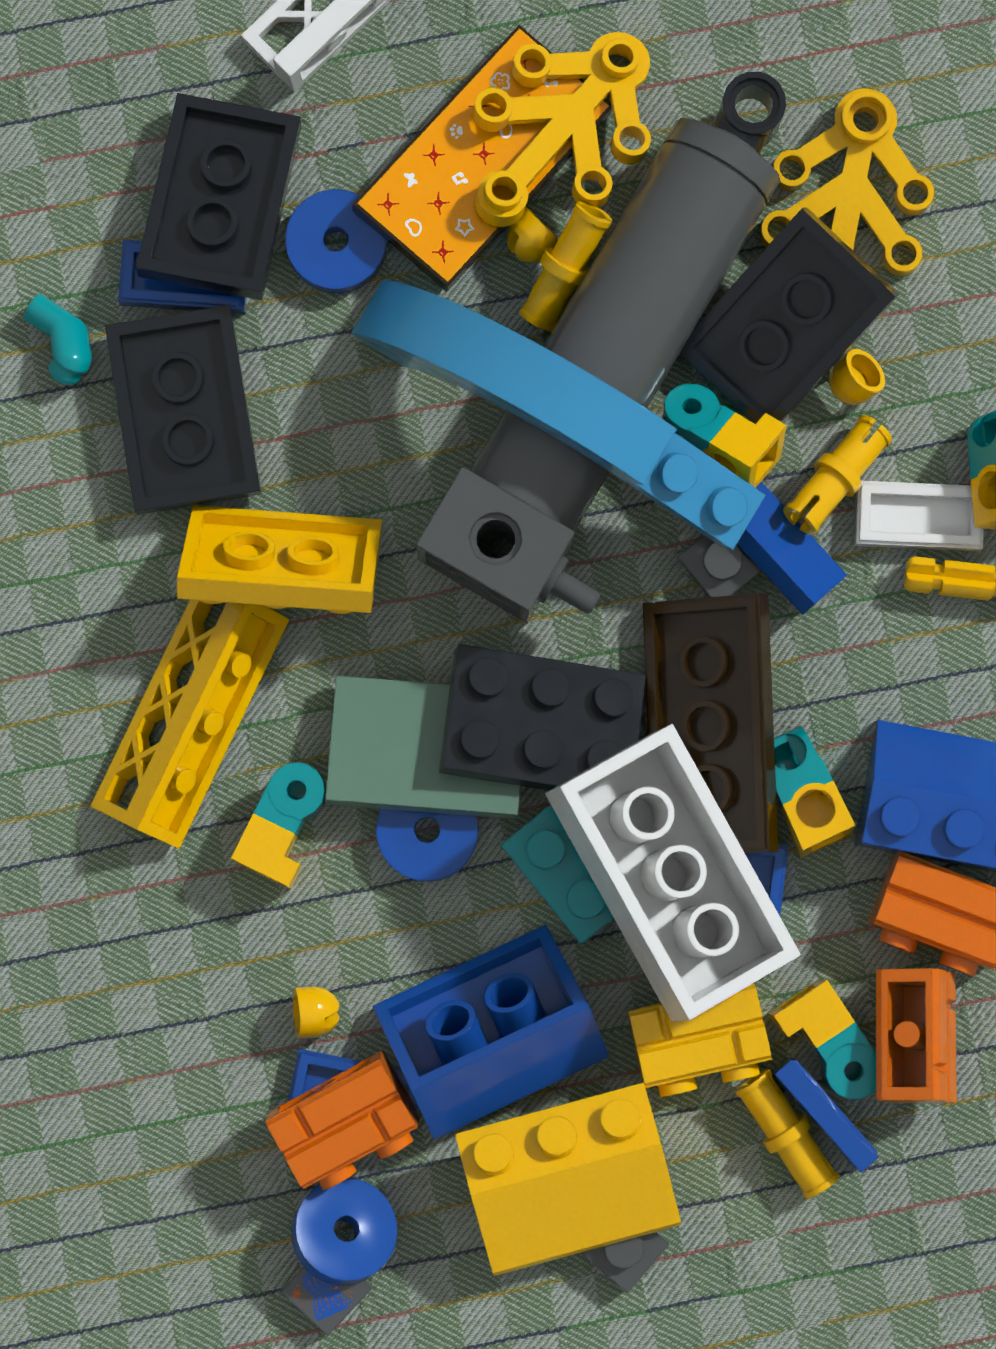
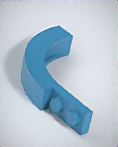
[351,279,766,550]

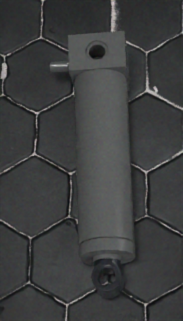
[416,71,786,624]

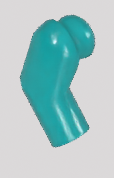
[23,293,92,385]

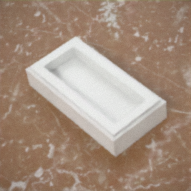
[854,481,984,552]

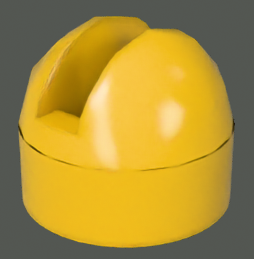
[506,207,559,263]
[829,349,885,405]
[293,986,340,1039]

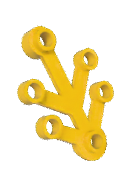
[473,32,651,227]
[760,88,935,276]

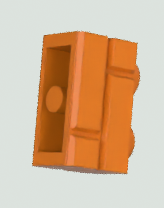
[868,851,996,977]
[876,968,957,1103]
[265,1050,420,1190]

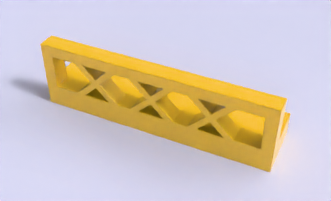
[90,600,290,849]

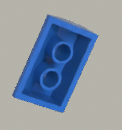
[854,720,996,872]
[373,925,610,1140]

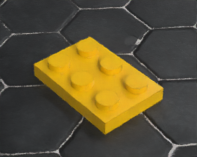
[177,505,382,614]

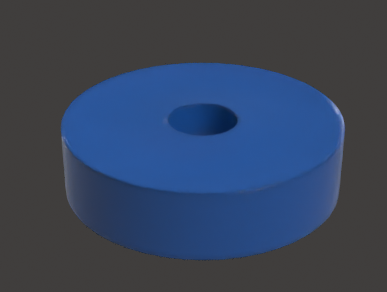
[285,189,387,294]
[376,809,479,882]
[291,1178,398,1285]

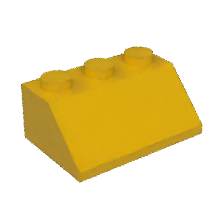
[455,1082,682,1276]

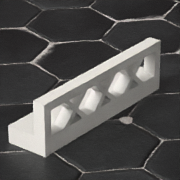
[241,0,391,92]

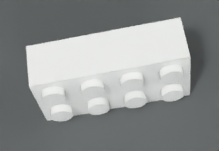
[545,724,801,1022]

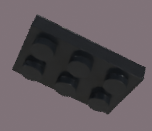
[136,93,302,301]
[679,207,900,424]
[105,305,262,515]
[439,644,646,791]

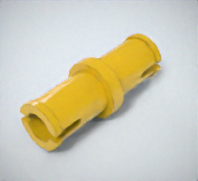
[519,201,612,331]
[783,415,892,535]
[734,1068,840,1199]

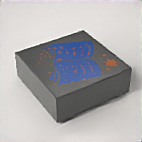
[281,1267,373,1336]

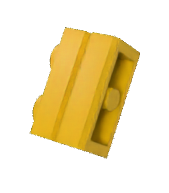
[626,983,772,1097]

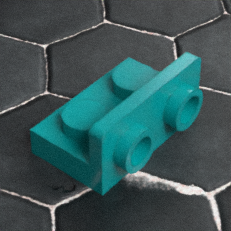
[501,804,614,944]

